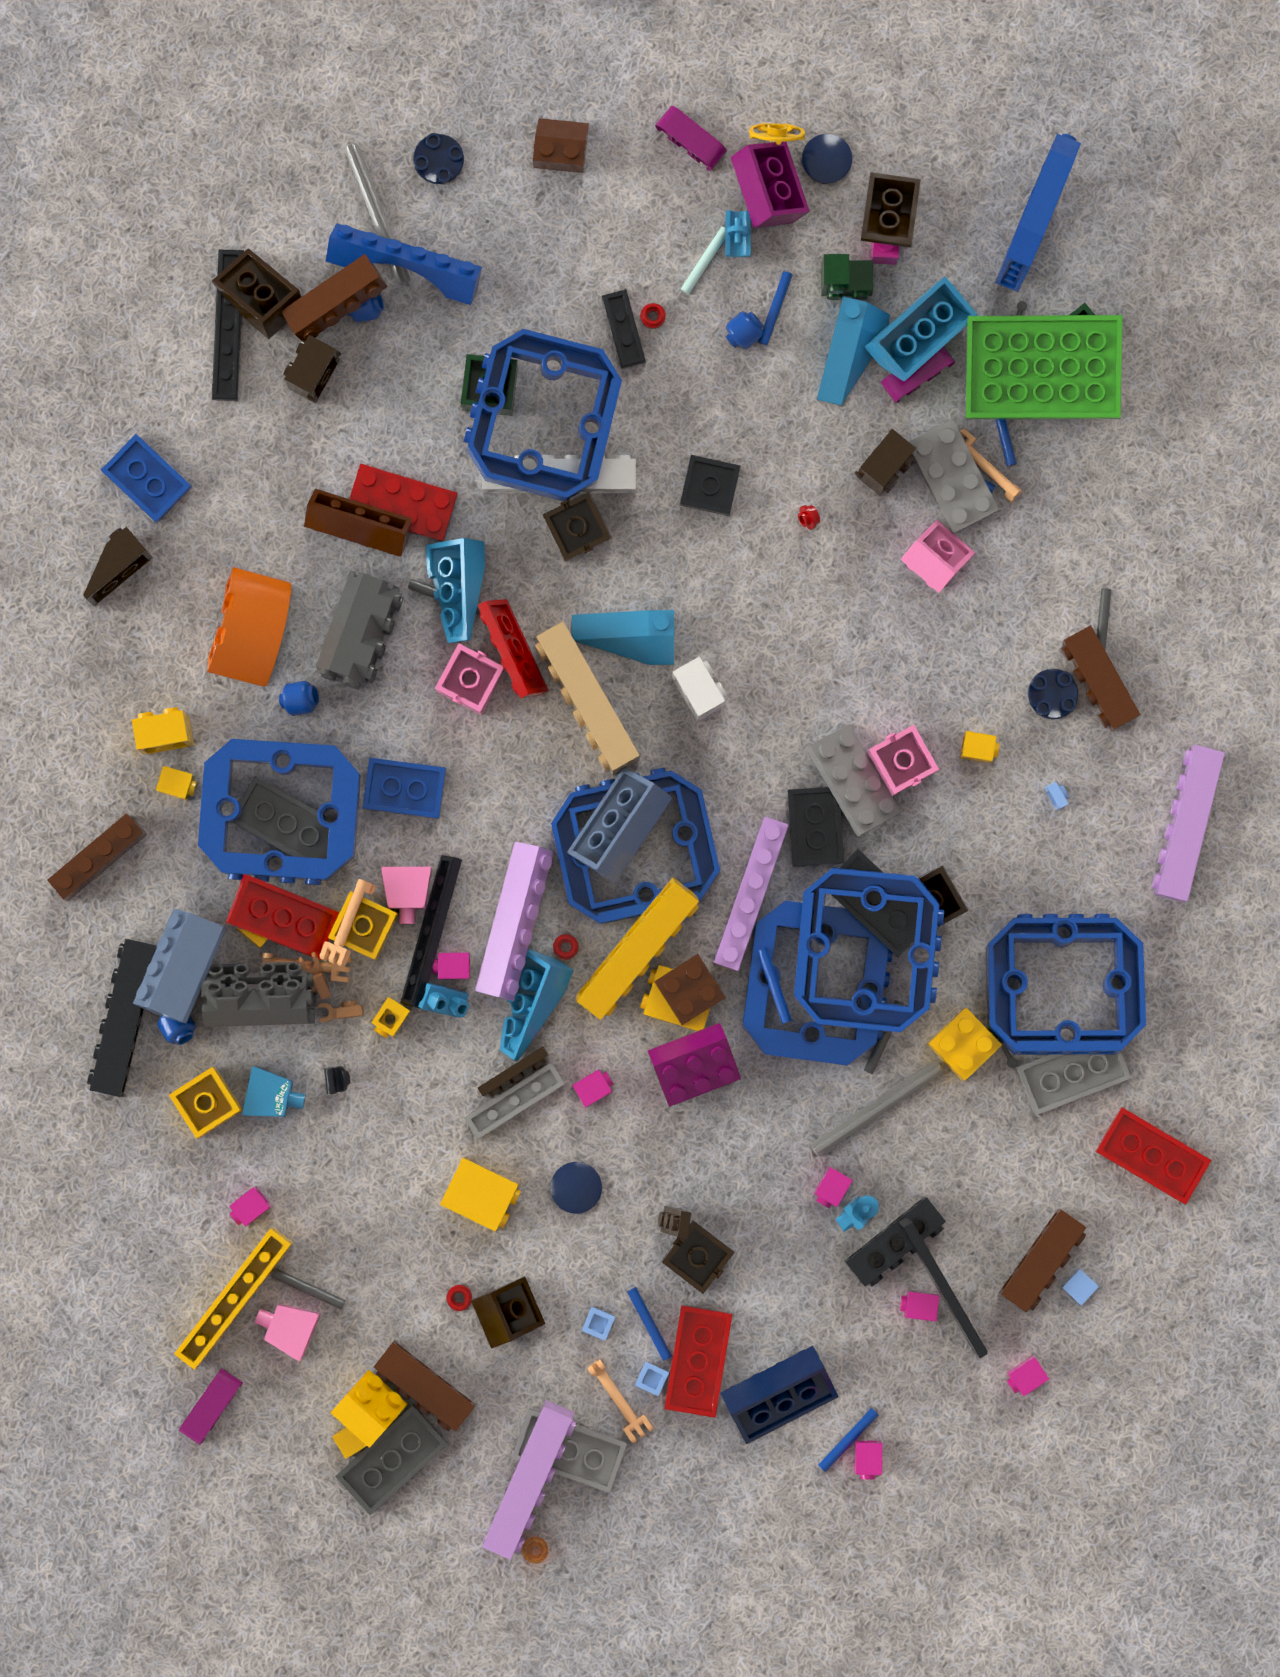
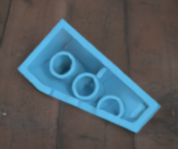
[817,296,890,406]
[426,538,485,643]
[572,610,674,665]
[500,948,574,1061]

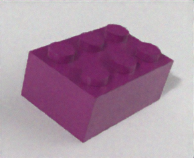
[730,142,810,228]
[647,1023,741,1107]

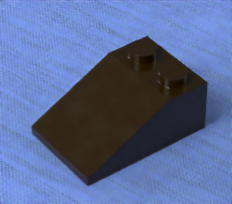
[860,172,921,248]
[212,248,302,339]
[83,527,153,606]

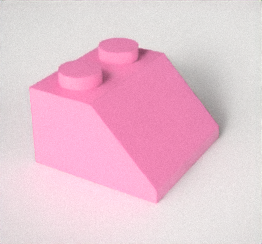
[901,520,975,593]

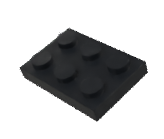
[787,787,844,867]

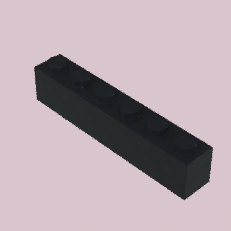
[87,939,157,1097]

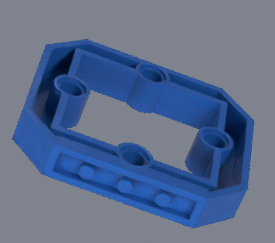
[995,134,1081,292]
[463,329,622,501]
[198,739,361,885]
[551,768,720,924]
[794,867,944,1032]
[742,900,893,1066]
[986,914,1146,1055]

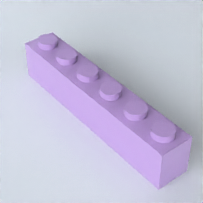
[1151,745,1225,903]
[713,816,788,972]
[475,842,554,1001]
[482,1400,576,1560]

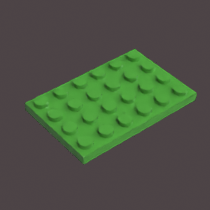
[966,315,1123,419]

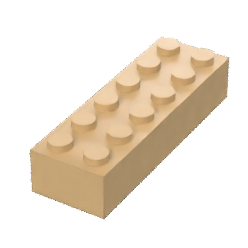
[535,621,640,775]

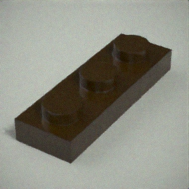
[478,1046,549,1098]
[658,1206,691,1239]

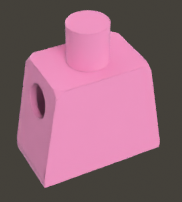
[382,866,432,924]
[255,1304,321,1361]

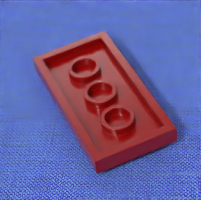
[349,463,458,542]
[478,599,549,699]
[226,874,340,960]
[1095,1107,1212,1205]
[664,1305,733,1418]

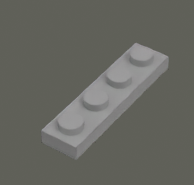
[464,1062,565,1140]

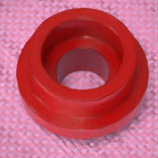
[640,303,666,329]
[798,505,820,530]
[553,934,579,960]
[446,1285,472,1311]

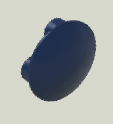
[413,133,464,184]
[802,134,852,184]
[1028,669,1078,720]
[550,1162,602,1214]

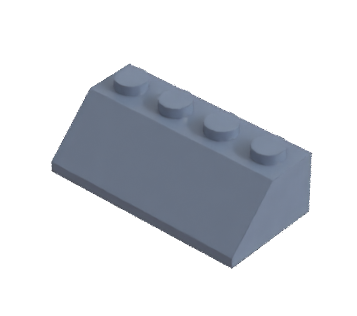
[567,767,672,884]
[133,909,227,1024]

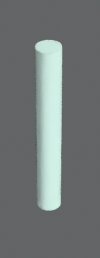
[680,226,725,295]

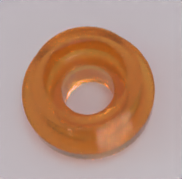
[522,1537,548,1563]

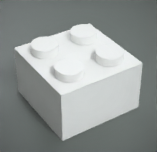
[672,656,727,722]

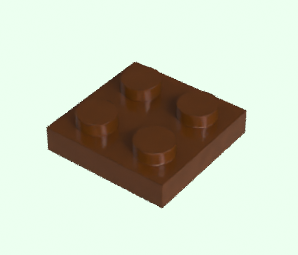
[654,954,726,1025]

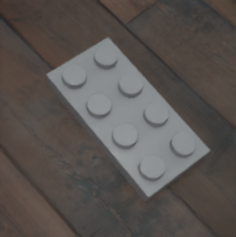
[909,419,999,533]
[806,724,901,837]
[1016,1051,1132,1116]
[512,1408,627,1493]

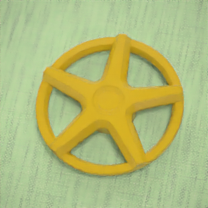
[749,123,806,145]

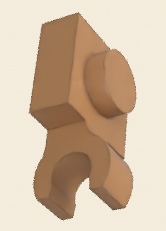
[299,952,331,1000]
[317,1001,364,1023]

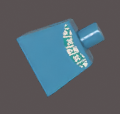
[242,1066,306,1117]

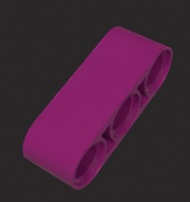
[655,105,727,171]
[881,346,955,404]
[178,1368,243,1445]

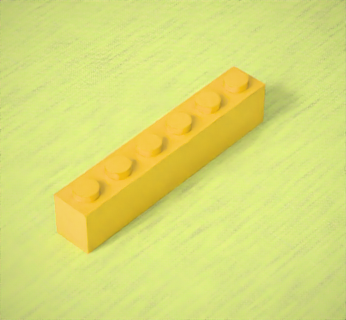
[575,877,699,1020]
[174,1227,294,1370]

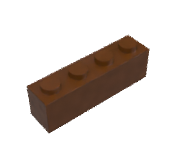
[281,254,388,341]
[304,489,412,557]
[1061,625,1141,731]
[47,813,147,901]
[999,1209,1086,1313]
[374,1341,476,1432]

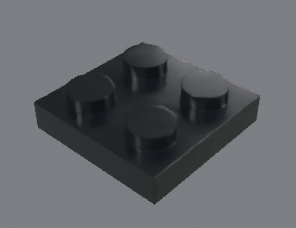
[680,455,741,516]

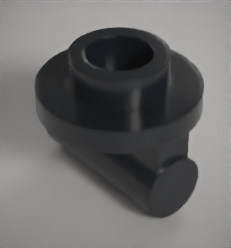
[324,1066,350,1094]

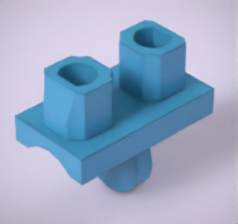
[725,210,751,257]
[418,983,469,1018]
[836,1195,879,1232]

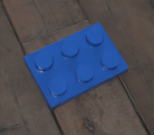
[101,434,192,523]
[362,758,446,819]

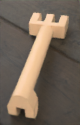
[960,428,1022,503]
[320,879,375,967]
[262,953,352,983]
[587,1359,654,1443]

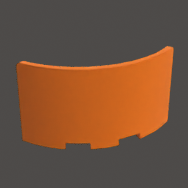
[207,567,291,687]

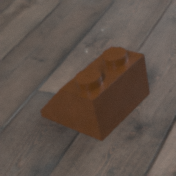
[533,118,589,173]

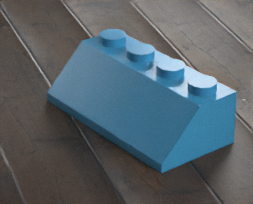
[864,276,978,381]

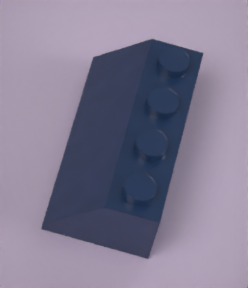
[720,1346,839,1444]

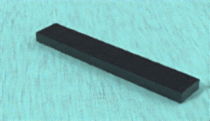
[212,249,244,401]
[400,855,462,1009]
[898,1218,988,1358]

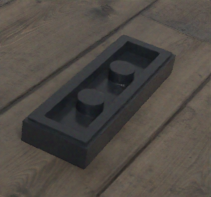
[602,289,646,369]

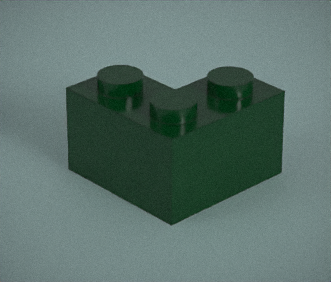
[821,254,873,300]

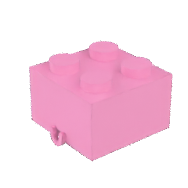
[435,643,505,716]
[867,725,939,797]

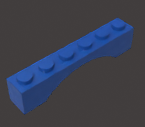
[325,223,482,305]

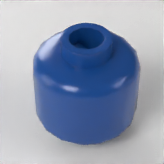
[347,294,384,323]
[725,311,764,349]
[279,681,319,716]
[157,1016,196,1045]

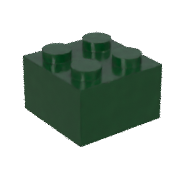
[461,354,518,416]

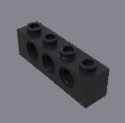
[844,1196,946,1287]

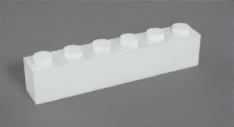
[482,455,636,493]

